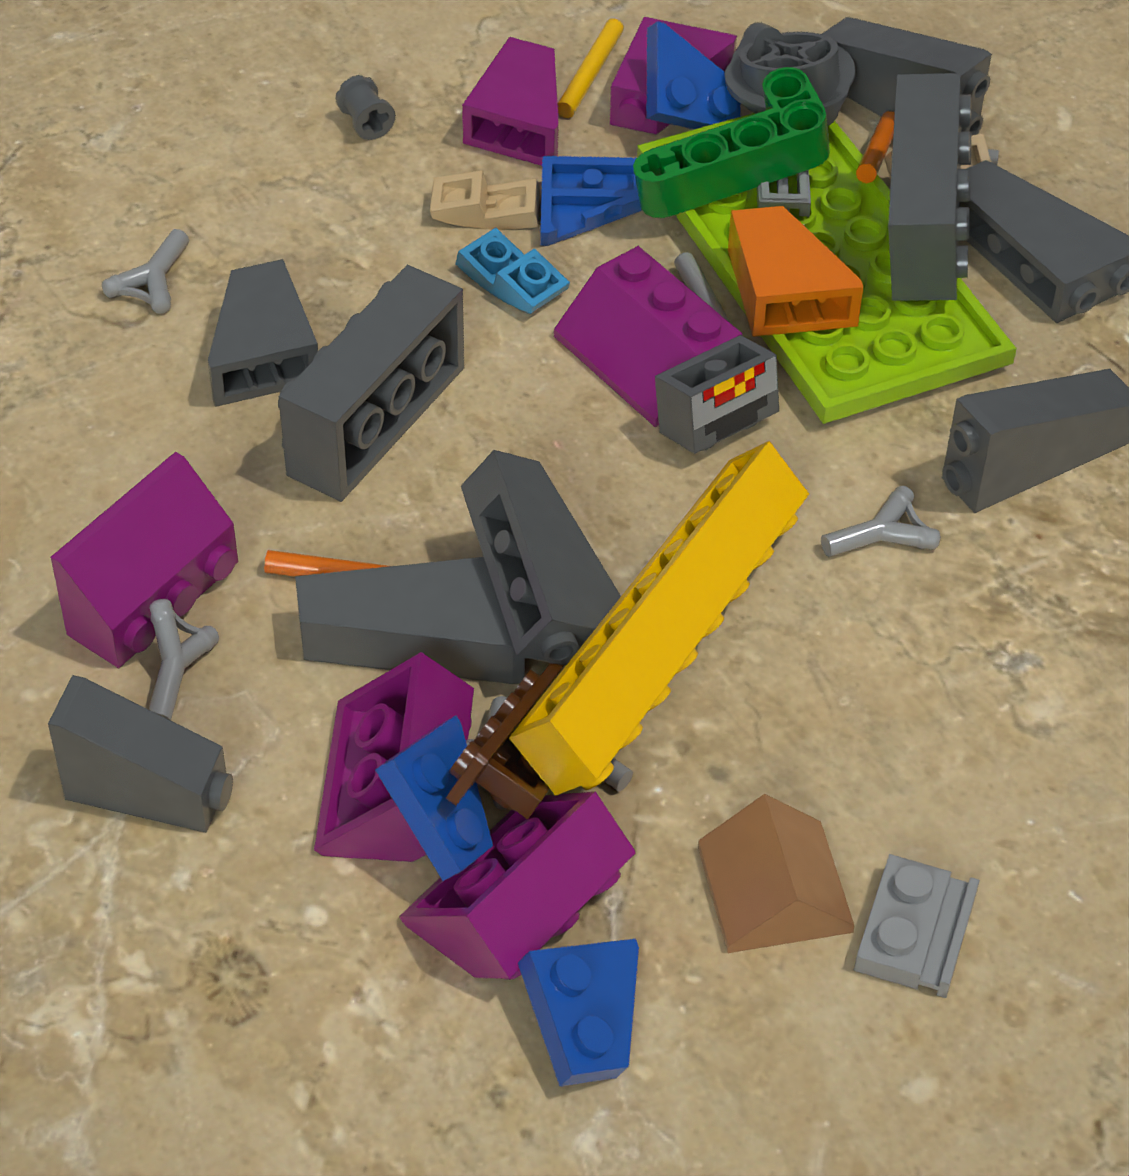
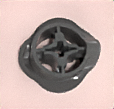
[725,22,855,126]

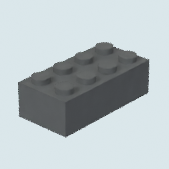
[888,73,972,301]
[278,264,464,502]

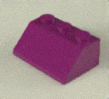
[554,246,743,427]
[50,451,238,669]
[314,652,474,862]
[399,791,636,980]

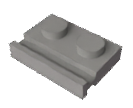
[854,854,980,998]

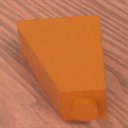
[728,206,863,337]

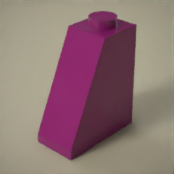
[609,17,737,135]
[462,36,559,166]

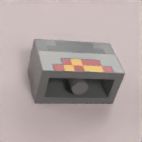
[655,335,779,454]

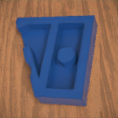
[646,21,741,129]
[540,156,642,246]
[375,715,493,881]
[518,939,639,1087]

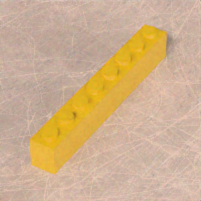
[509,441,809,796]

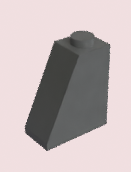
[208,259,318,407]
[48,675,233,833]

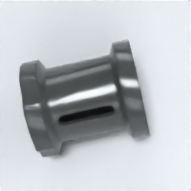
[335,75,396,140]

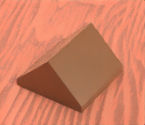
[698,794,855,953]

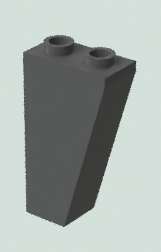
[822,17,992,135]
[960,160,1129,324]
[942,369,1129,513]
[461,450,621,665]
[295,557,526,684]

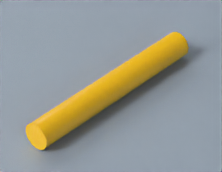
[558,18,624,118]

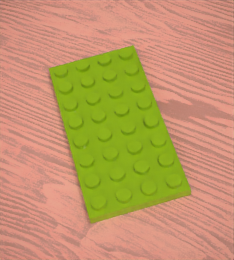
[637,113,1017,424]

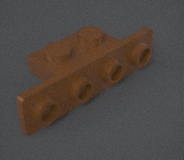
[445,663,563,820]

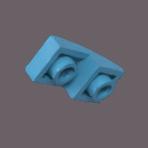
[455,227,570,314]

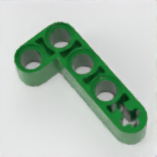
[633,67,830,218]

